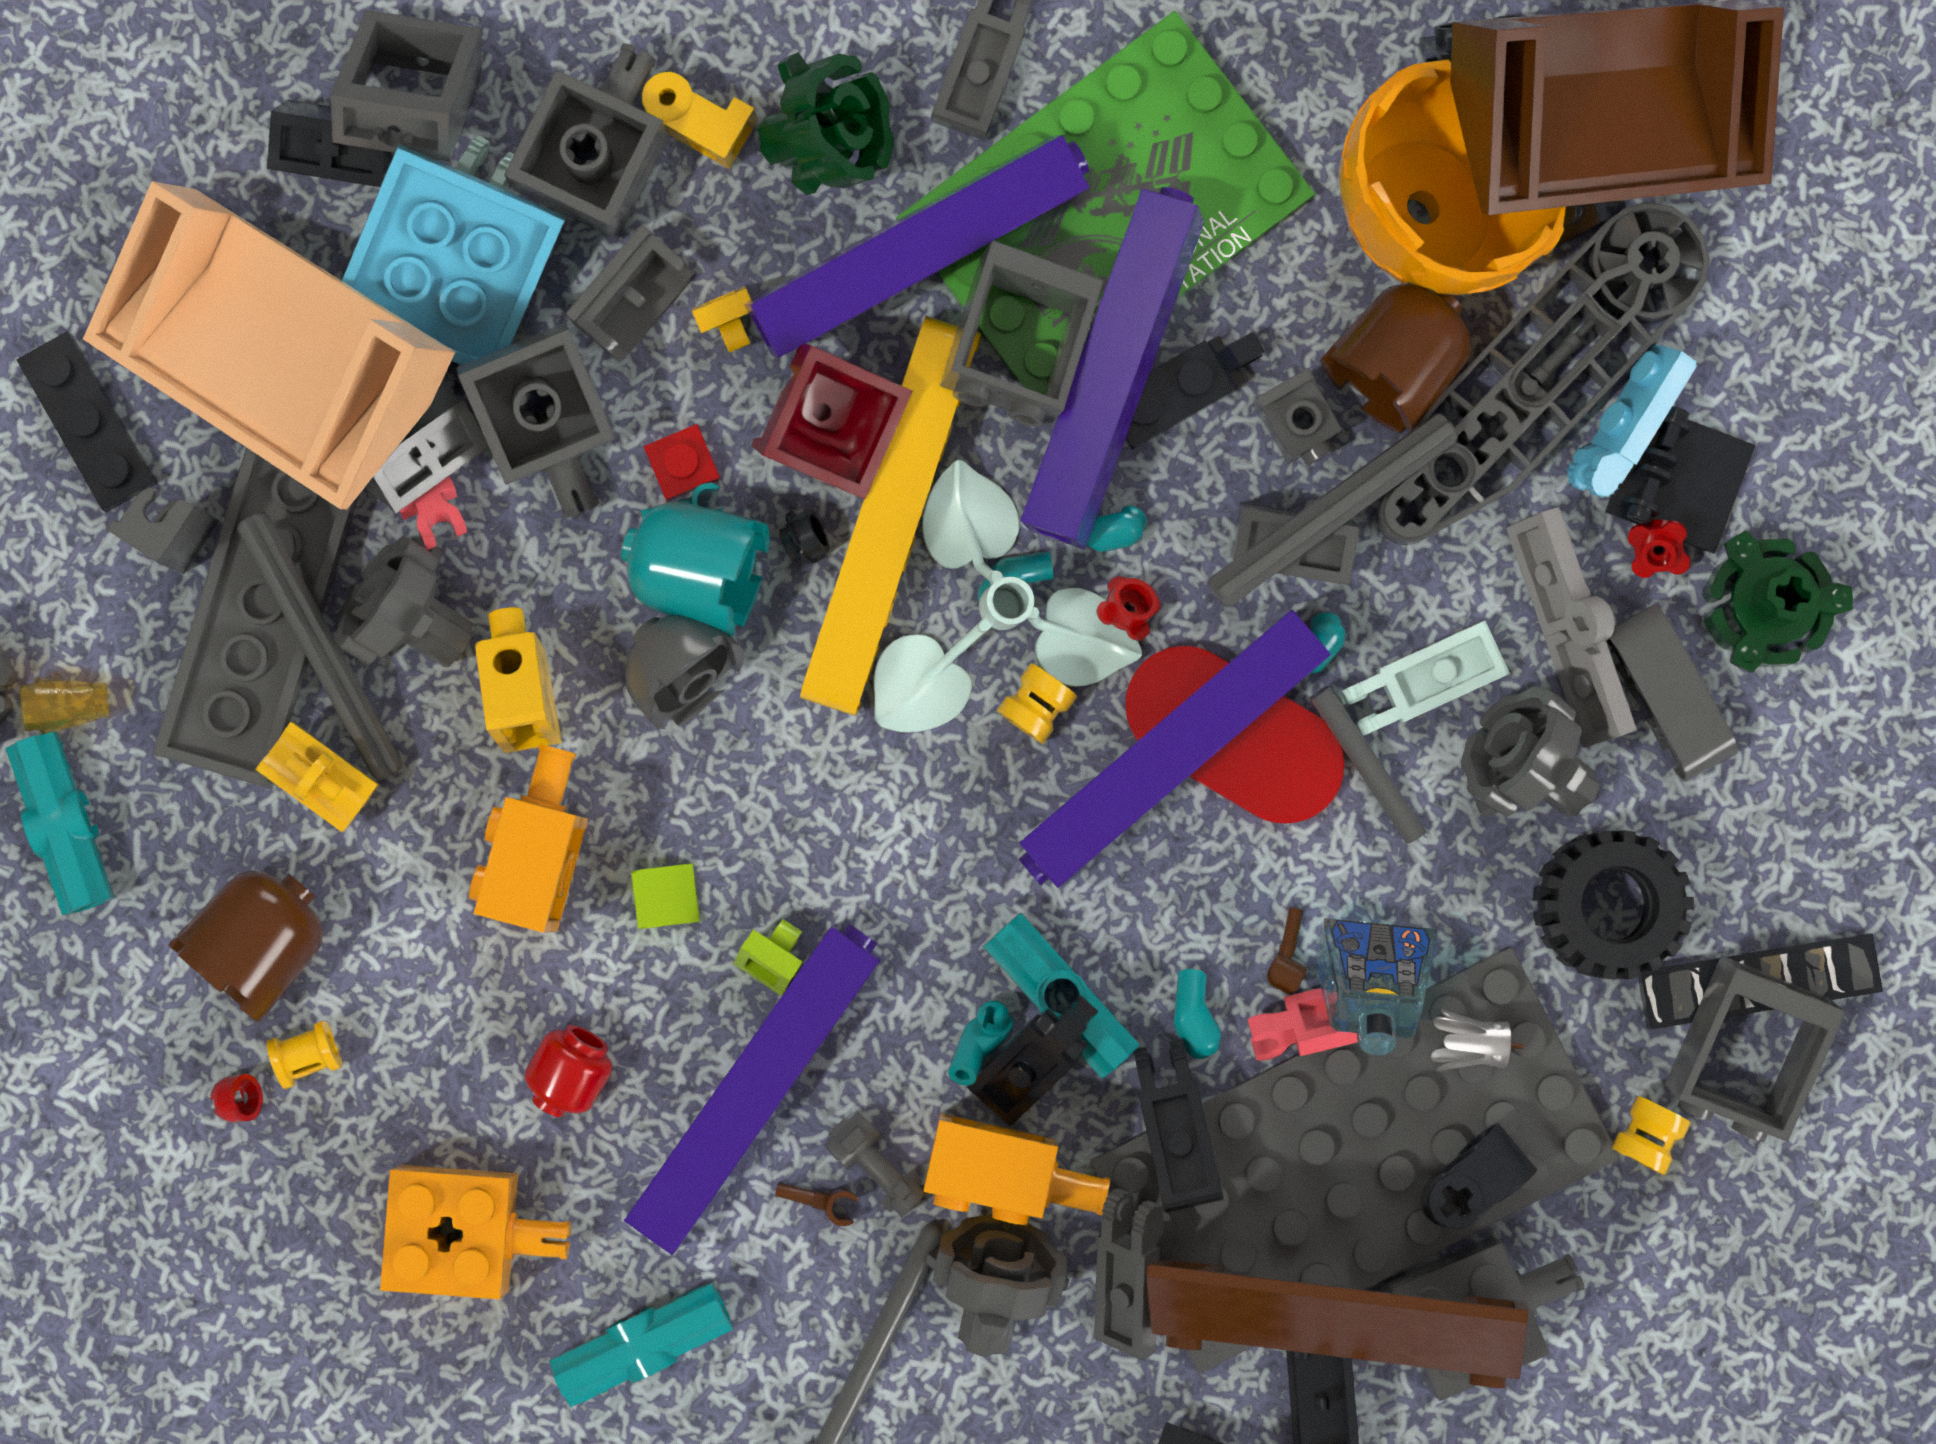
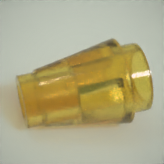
[20,677,111,734]

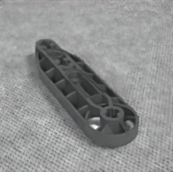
[1376,202,1710,546]

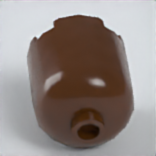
[1320,283,1472,434]
[168,870,323,1023]

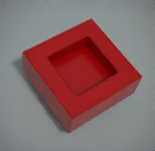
[643,424,721,502]

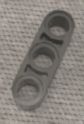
[1606,605,1738,782]

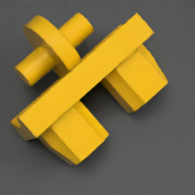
[255,722,380,832]

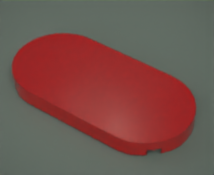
[1125,646,1344,824]

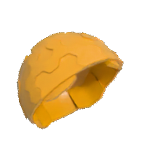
[1339,59,1566,295]

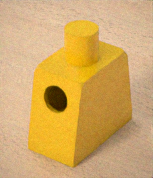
[475,607,562,753]

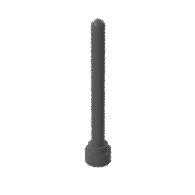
[808,1223,944,1444]

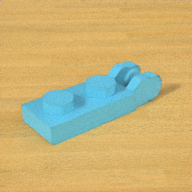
[1566,343,1697,498]

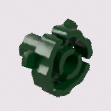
[757,52,894,195]
[1702,531,1853,673]

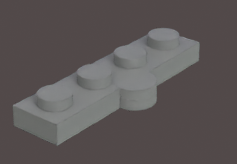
[1506,507,1637,748]

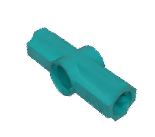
[5,731,115,915]
[983,912,1140,1079]
[549,1282,734,1407]

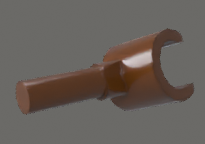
[1267,907,1308,995]
[775,1182,859,1226]

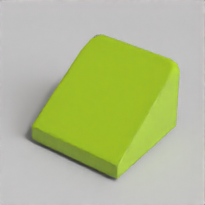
[631,863,700,929]

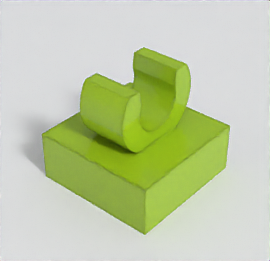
[733,919,803,996]

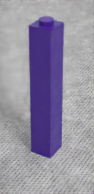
[744,135,1090,358]
[1020,187,1205,550]
[1019,609,1331,888]
[624,923,881,1255]

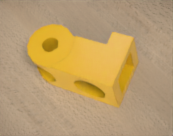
[642,72,758,169]

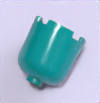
[621,501,770,636]

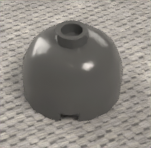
[625,615,744,729]

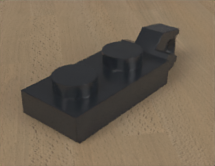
[1126,332,1265,450]
[966,995,1098,1126]

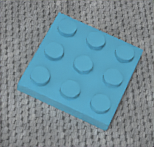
[341,144,565,365]

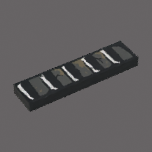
[1638,933,1883,1030]

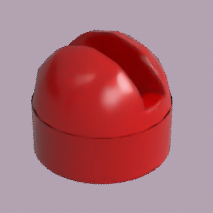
[210,1074,263,1123]

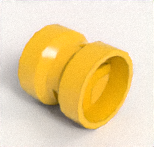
[996,663,1078,744]
[1611,1095,1691,1176]

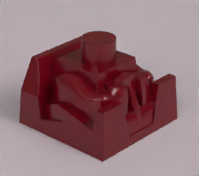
[751,344,913,499]

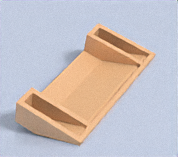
[83,181,455,509]

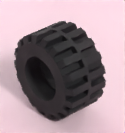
[1532,830,1694,980]

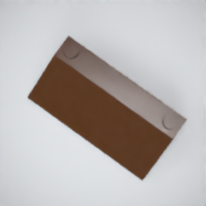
[1450,0,1784,215]
[1146,1259,1529,1389]

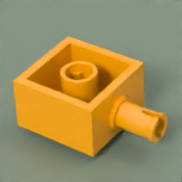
[469,744,588,933]
[923,1113,1110,1225]
[380,1165,571,1299]

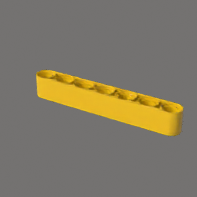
[800,316,982,716]

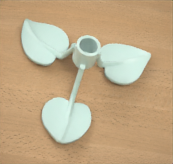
[873,460,1142,733]

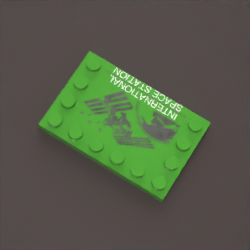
[896,10,1315,394]

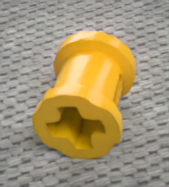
[266,1020,342,1090]

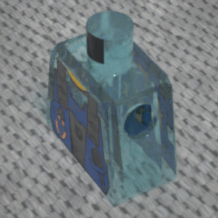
[1316,918,1437,1055]

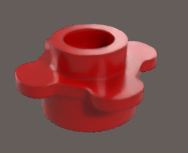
[1627,519,1691,578]
[1096,576,1161,641]

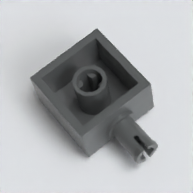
[504,43,669,240]
[456,322,616,518]
[1384,1236,1585,1401]

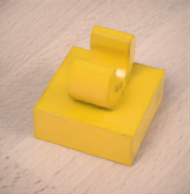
[691,286,751,353]

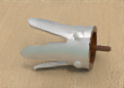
[1430,1009,1524,1072]

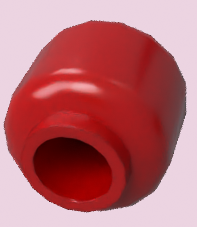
[524,1025,613,1117]

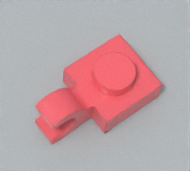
[1247,983,1358,1061]

